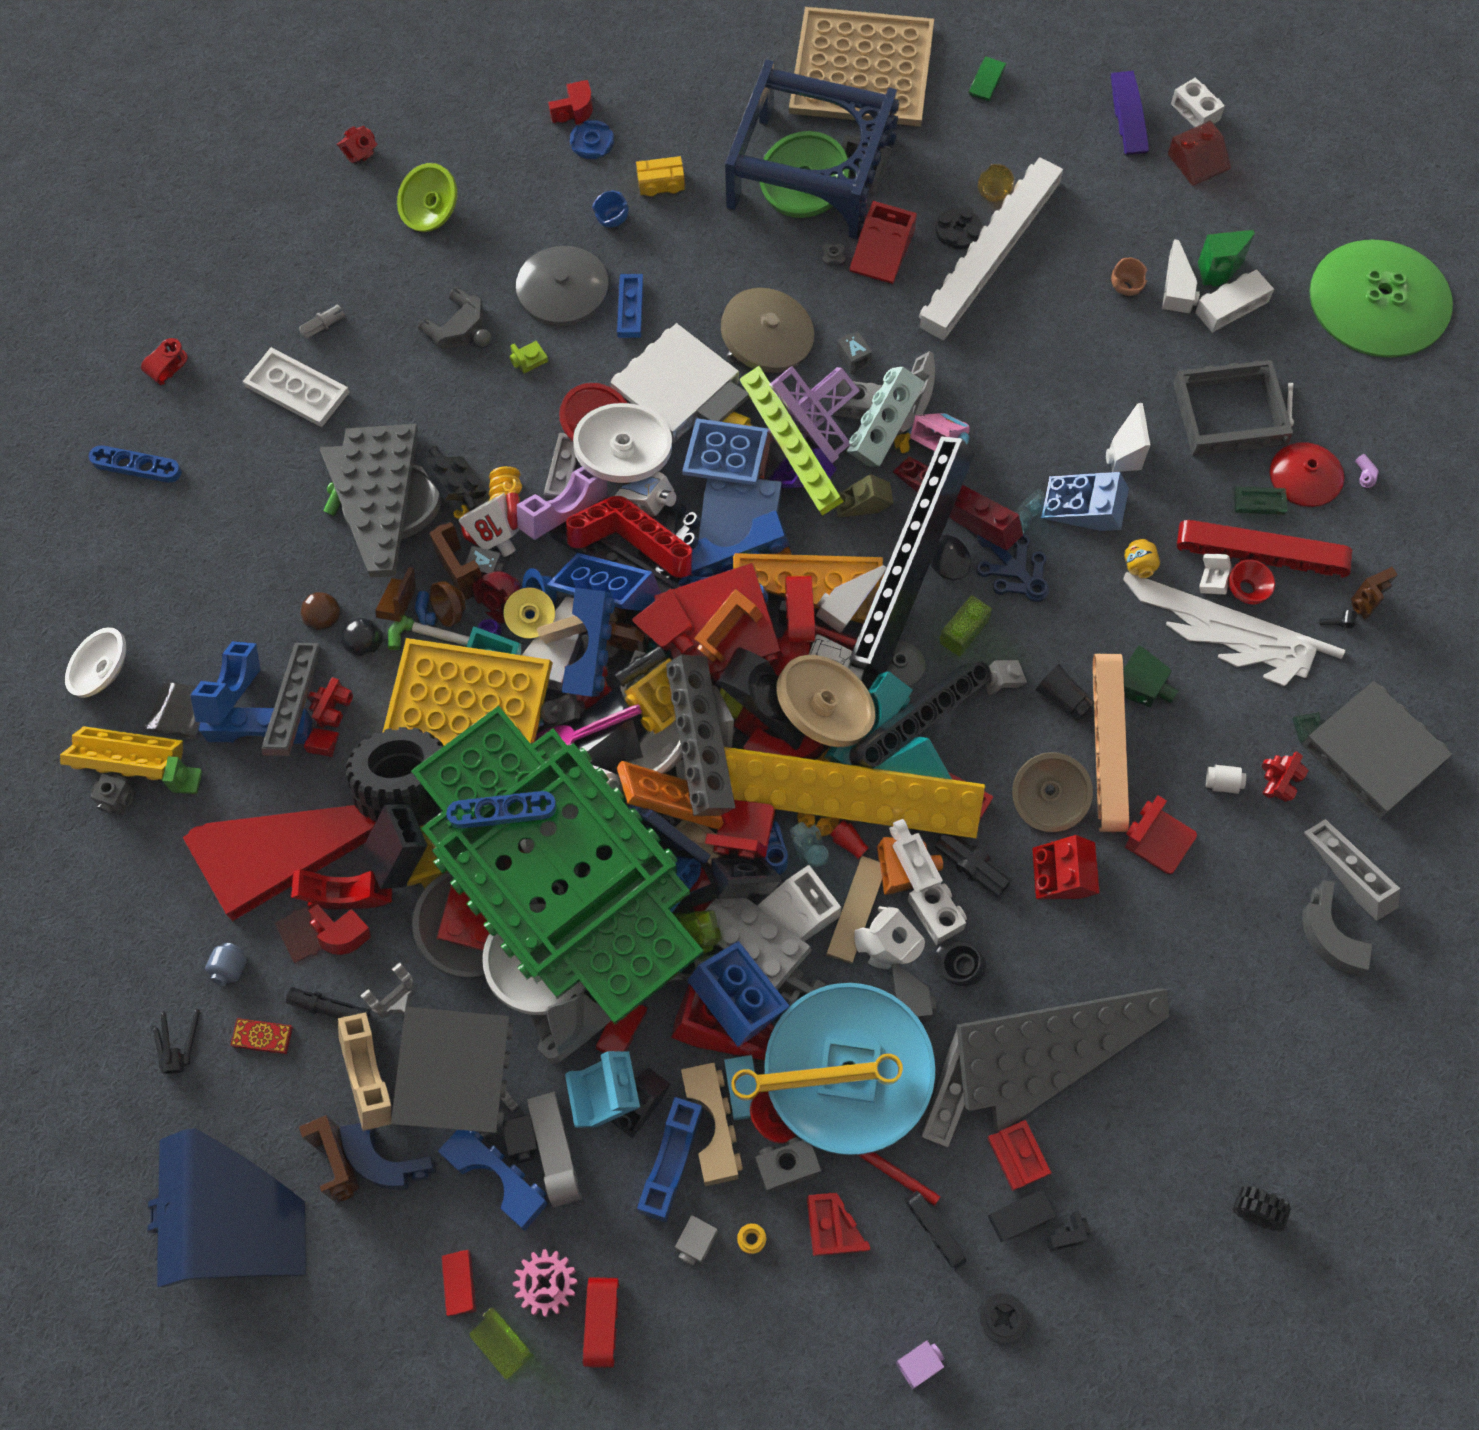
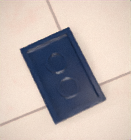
[627,804,711,863]

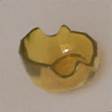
[977,164,1015,202]

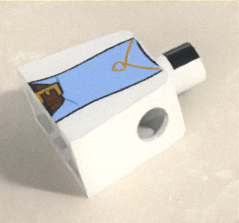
[615,472,676,517]

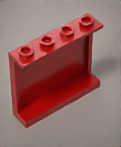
[654,563,783,681]

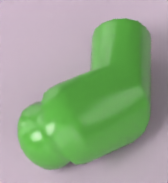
[323,482,341,516]
[388,615,414,650]

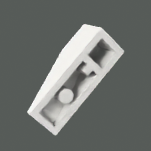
[1162,239,1200,313]
[816,565,887,633]

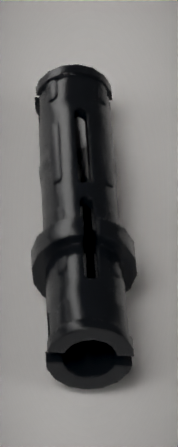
[286,987,371,1019]

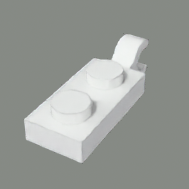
[889,819,943,894]

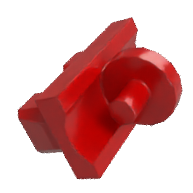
[307,677,353,728]
[1262,752,1309,802]

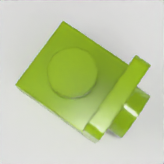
[509,341,548,374]

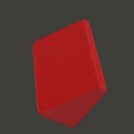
[815,622,858,651]
[442,1250,476,1316]

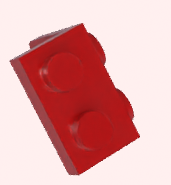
[1125,795,1197,875]
[705,800,775,860]

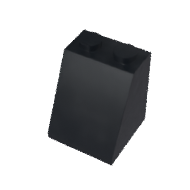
[567,687,643,770]

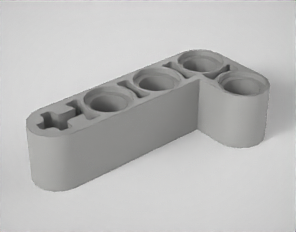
[527,1091,582,1207]

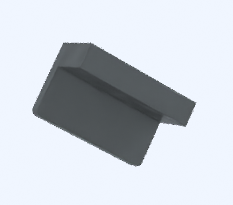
[696,381,749,422]

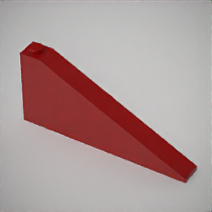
[183,805,376,921]

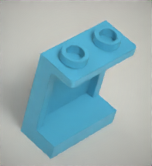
[565,1051,640,1128]

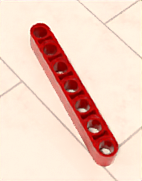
[1177,520,1352,578]

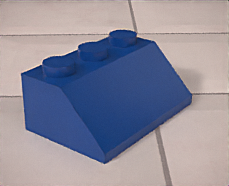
[687,941,790,1047]

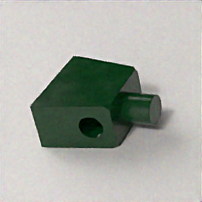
[1123,645,1179,707]

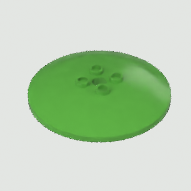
[1310,240,1453,358]

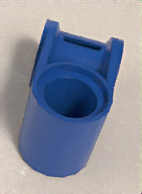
[765,821,788,875]

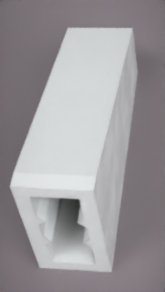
[522,596,586,691]

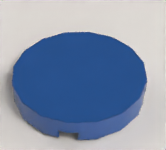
[570,120,614,159]

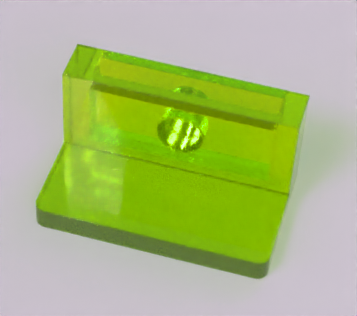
[469,1307,533,1379]

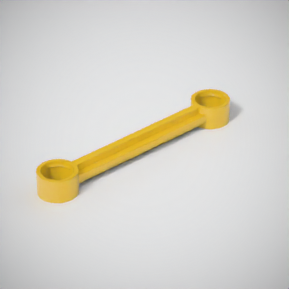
[731,1054,903,1101]

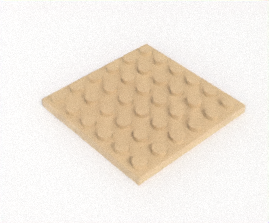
[789,7,934,126]

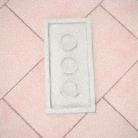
[243,347,350,427]

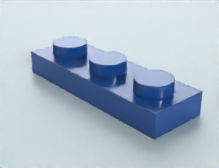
[617,274,644,338]

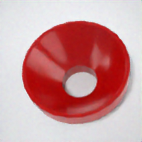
[1228,560,1275,604]

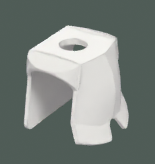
[854,906,925,970]

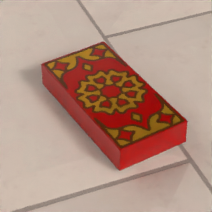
[231,1018,293,1054]

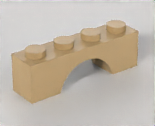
[338,1013,391,1131]
[681,1063,743,1186]

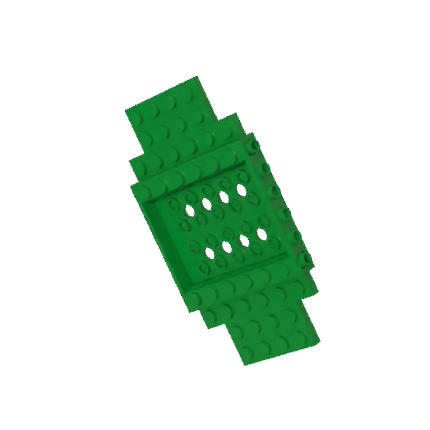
[411,705,704,1025]

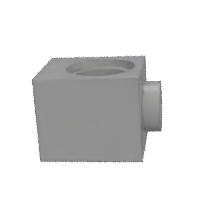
[675,1215,718,1266]

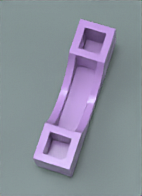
[517,467,607,540]

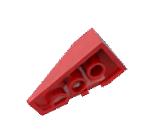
[671,984,774,1061]

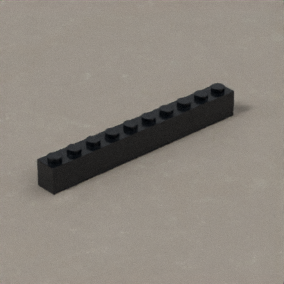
[849,436,975,676]

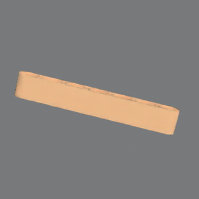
[1093,654,1129,832]

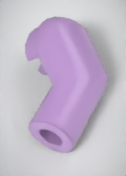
[1355,454,1379,488]

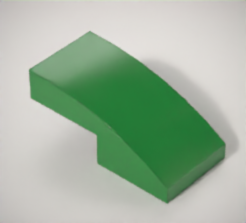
[969,57,1006,101]

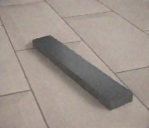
[261,643,321,756]

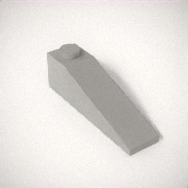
[1304,819,1400,921]
[921,1030,965,1147]

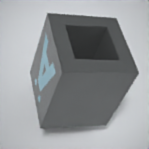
[837,331,872,374]
[465,546,505,576]

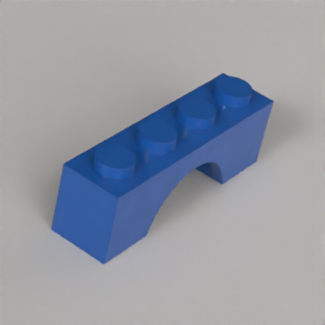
[691,510,790,577]
[562,588,615,697]
[191,641,261,725]
[199,707,313,744]
[637,1097,703,1223]
[438,1130,548,1231]

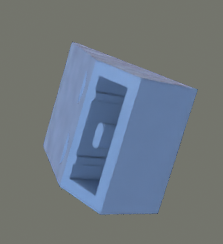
[1041,472,1129,531]

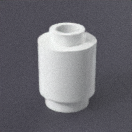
[1206,765,1246,794]

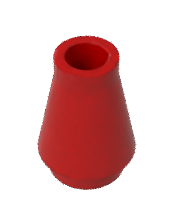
[830,820,869,859]

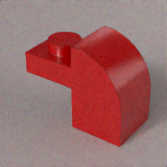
[548,80,593,125]
[308,904,371,955]

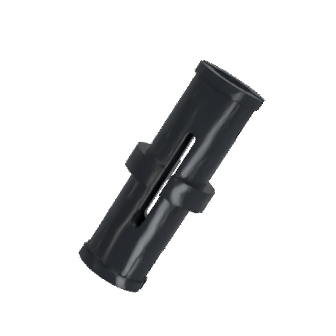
[614,645,667,687]

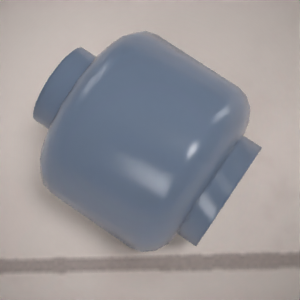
[205,943,247,986]

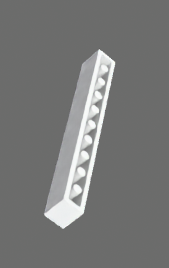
[919,157,1063,340]

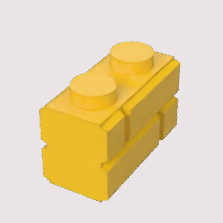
[636,156,685,196]

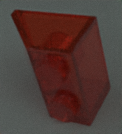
[1168,120,1231,186]

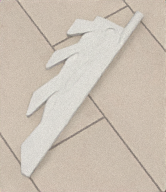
[1123,572,1345,686]

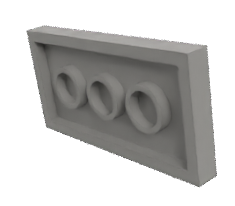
[693,898,812,990]

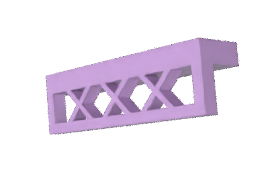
[769,366,850,463]
[768,367,860,448]

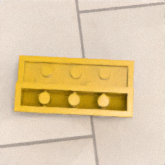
[60,727,183,780]

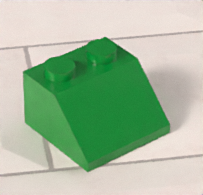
[1198,230,1255,287]

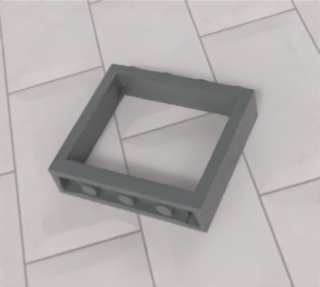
[1173,360,1293,456]

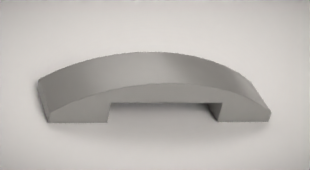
[896,351,935,436]

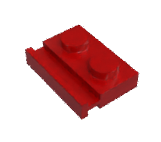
[987,1120,1051,1191]

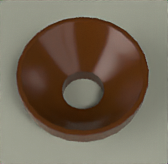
[430,581,466,627]

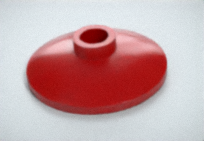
[750,1091,796,1143]

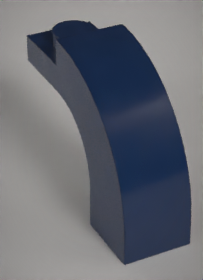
[340,1123,436,1190]

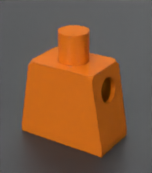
[877,837,943,895]

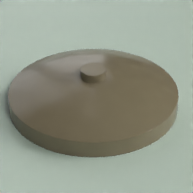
[721,288,814,373]

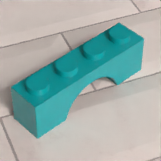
[824,671,913,765]

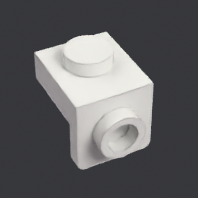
[1199,554,1232,594]

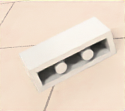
[1195,270,1274,332]

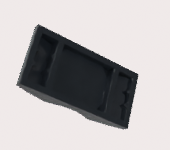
[716,647,806,750]

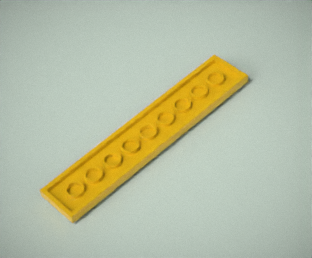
[724,747,985,838]

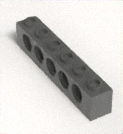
[666,655,735,816]

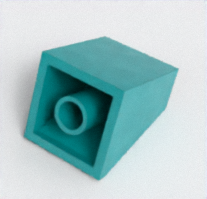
[869,737,952,780]

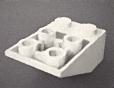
[758,865,841,942]

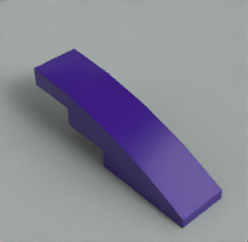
[1111,71,1149,155]

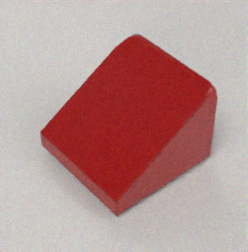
[304,728,339,757]

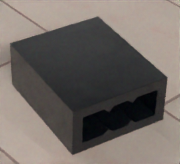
[363,804,427,889]

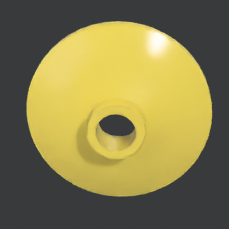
[504,588,555,639]

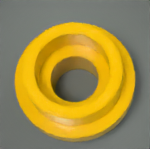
[737,1224,766,1254]

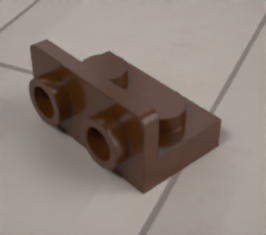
[1350,567,1398,620]
[606,621,650,653]

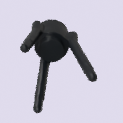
[153,1009,200,1074]

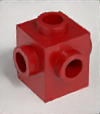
[337,126,378,163]

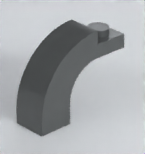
[1302,880,1372,977]

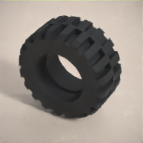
[346,727,444,822]

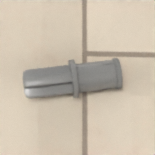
[299,304,345,338]

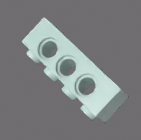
[846,367,925,467]

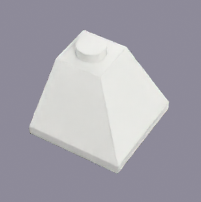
[1106,403,1150,472]

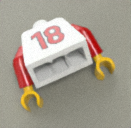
[454,479,522,557]

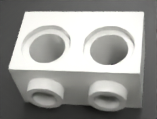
[1171,78,1225,132]
[908,883,967,946]

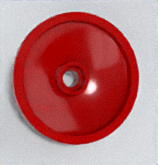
[559,383,627,441]
[1270,442,1344,507]

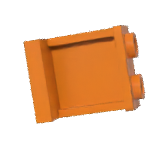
[694,589,763,663]

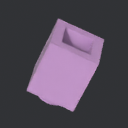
[896,1341,944,1389]

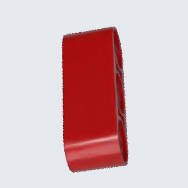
[785,576,815,642]
[583,1277,619,1368]

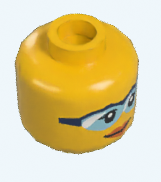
[1124,539,1160,578]

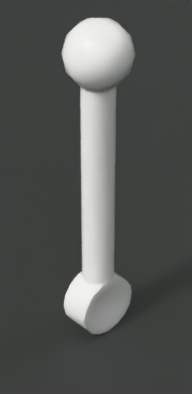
[1287,383,1294,427]

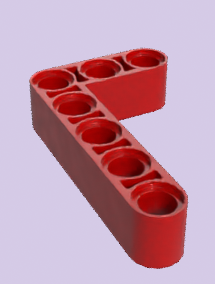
[566,496,692,578]

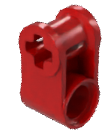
[141,338,188,385]

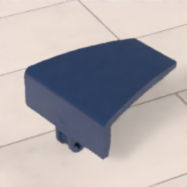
[147,1128,306,1287]

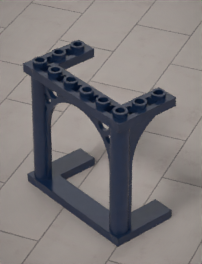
[725,59,900,239]

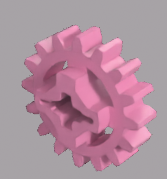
[513,1249,578,1317]

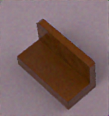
[375,567,416,622]

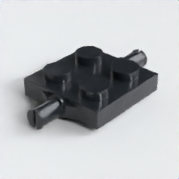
[421,446,487,511]

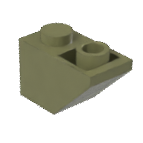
[836,474,894,518]

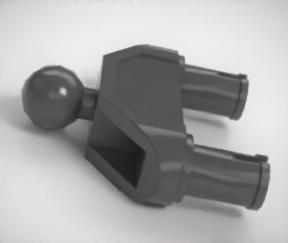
[418,287,492,349]

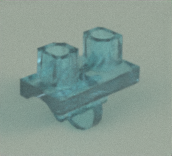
[790,822,829,868]

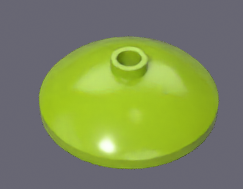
[397,163,457,232]

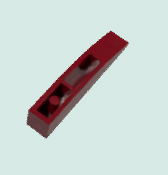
[893,456,1023,551]

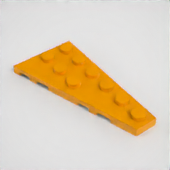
[733,553,884,624]

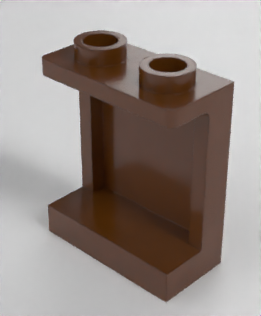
[429,522,482,600]
[299,1115,360,1202]

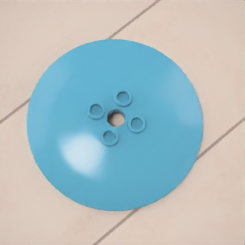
[765,983,935,1155]

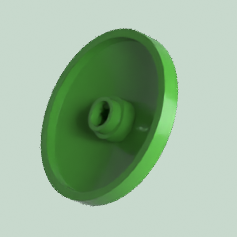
[760,131,850,218]

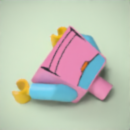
[894,413,970,453]

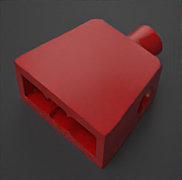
[632,589,695,655]

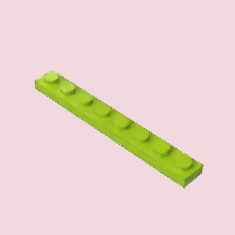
[739,366,844,516]

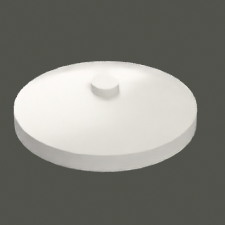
[573,403,672,483]
[483,904,586,1015]

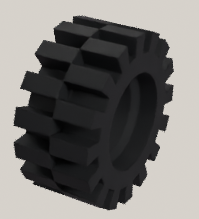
[1232,1186,1292,1231]

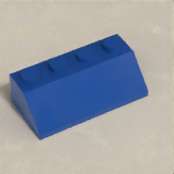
[547,553,661,611]

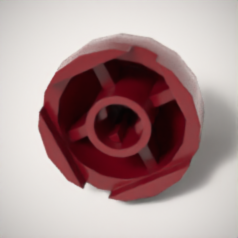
[473,571,521,623]

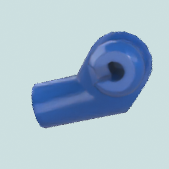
[414,591,437,626]

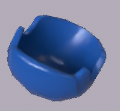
[593,190,629,228]

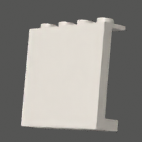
[610,323,739,443]

